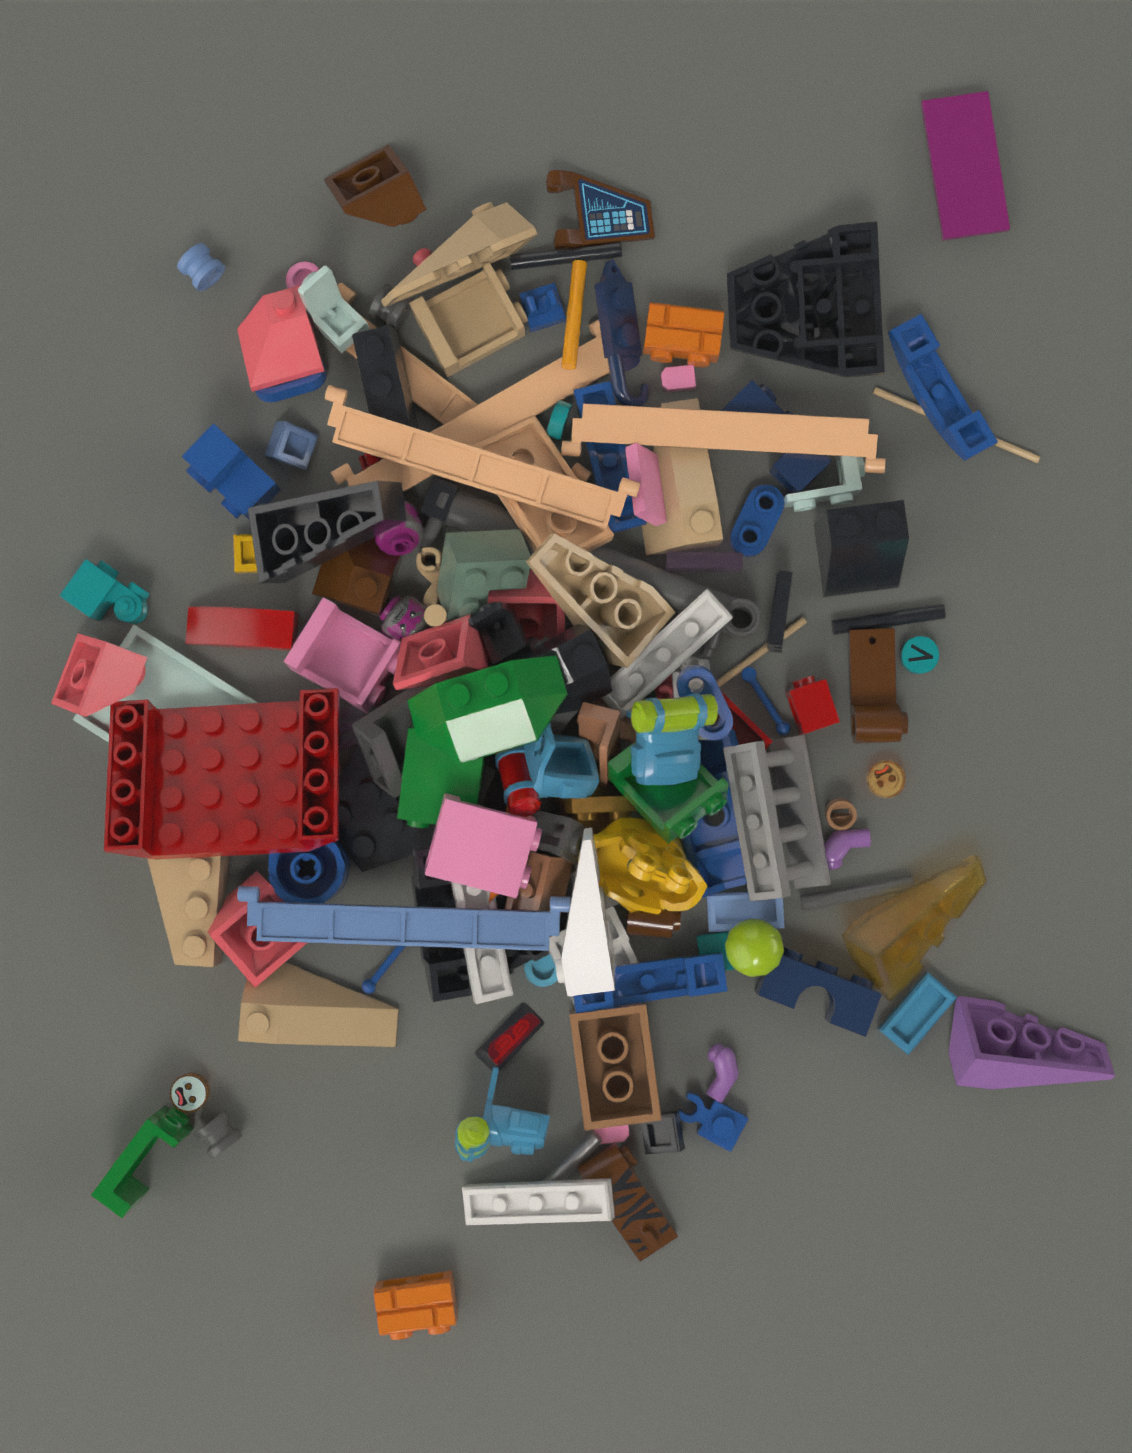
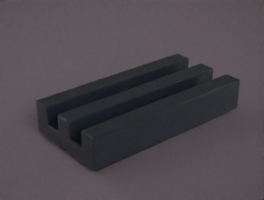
[767,570,793,653]

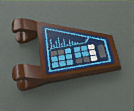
[546,170,655,250]

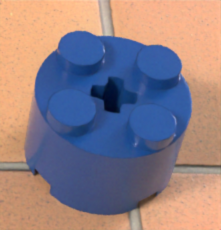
[268,840,351,903]

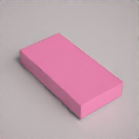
[625,443,667,526]

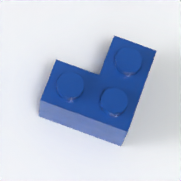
[181,423,282,519]

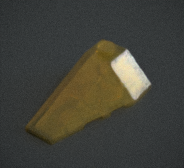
[842,854,987,1002]

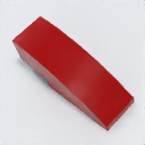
[185,607,299,651]

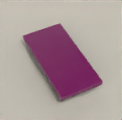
[921,91,1010,241]

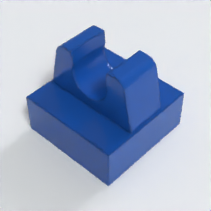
[519,283,566,333]

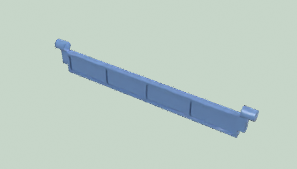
[237,886,570,951]

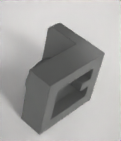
[532,810,587,865]

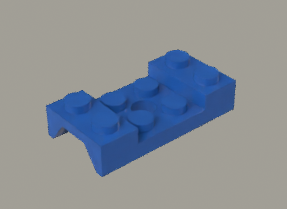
[682,729,747,898]

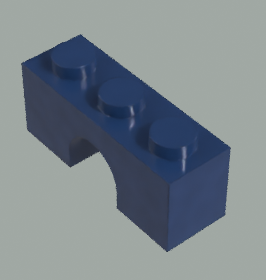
[720,380,832,494]
[754,946,882,1037]

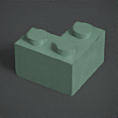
[437,529,531,621]

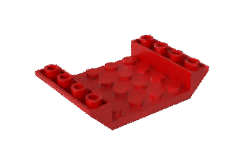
[104,688,339,860]

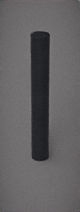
[510,242,622,270]
[831,604,946,635]

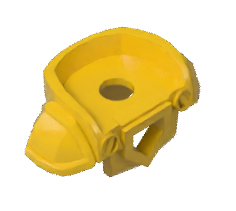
[578,818,707,915]

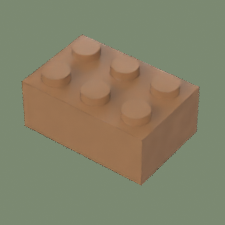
[569,1002,661,1131]

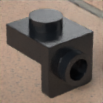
[468,602,532,665]

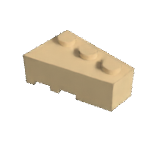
[147,856,229,967]

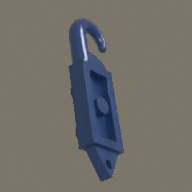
[594,259,649,406]

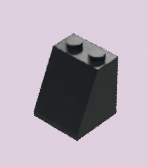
[814,500,909,598]

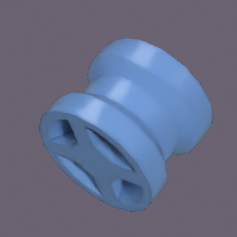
[177,243,225,291]

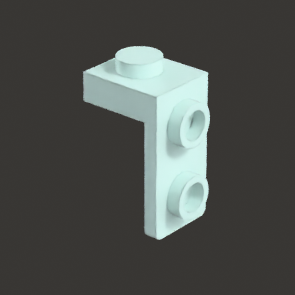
[298,265,369,353]
[784,456,865,512]

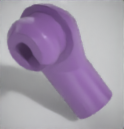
[824,828,871,870]
[706,1044,739,1103]

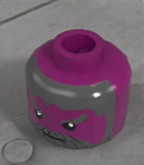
[375,501,424,556]
[380,595,432,642]

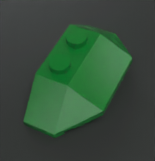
[407,656,568,763]

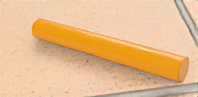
[561,260,587,370]

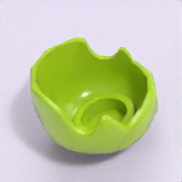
[725,918,784,977]

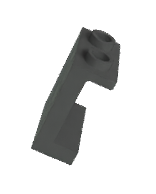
[352,686,430,798]

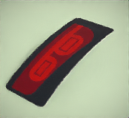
[475,1003,544,1072]

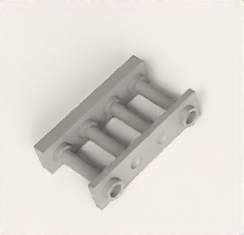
[723,734,831,902]

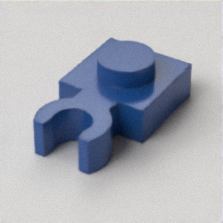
[677,1091,749,1152]

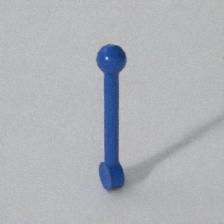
[741,667,791,736]
[362,946,406,994]

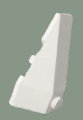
[556,828,616,996]

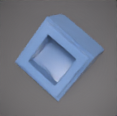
[265,421,318,470]

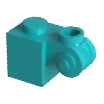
[59,559,150,624]

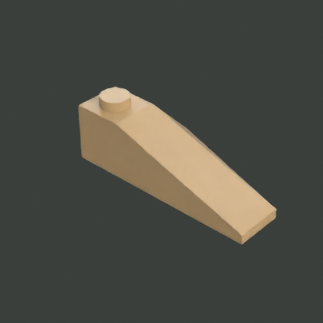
[381,202,537,308]
[641,398,723,556]
[526,533,675,668]
[238,962,399,1047]

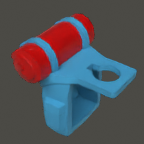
[495,723,599,817]

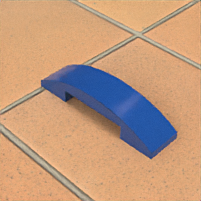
[888,314,998,461]
[574,381,647,533]
[573,953,728,1013]

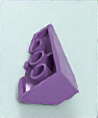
[948,996,1115,1089]

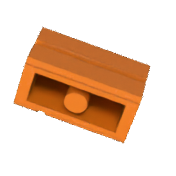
[643,302,724,367]
[374,1271,458,1340]

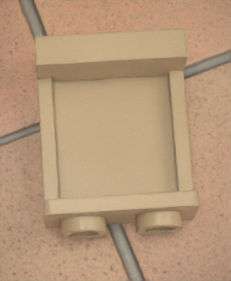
[409,262,528,378]

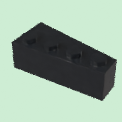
[248,480,407,583]

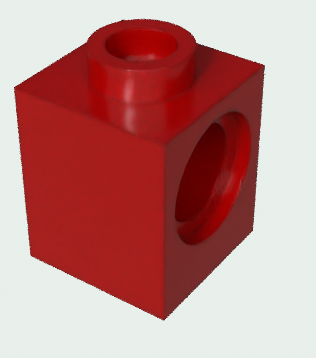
[785,675,840,735]

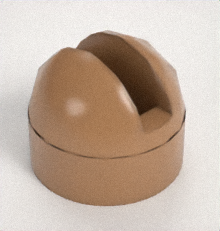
[825,798,857,830]

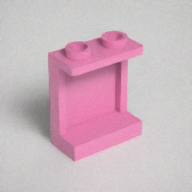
[283,597,401,713]
[425,793,542,898]

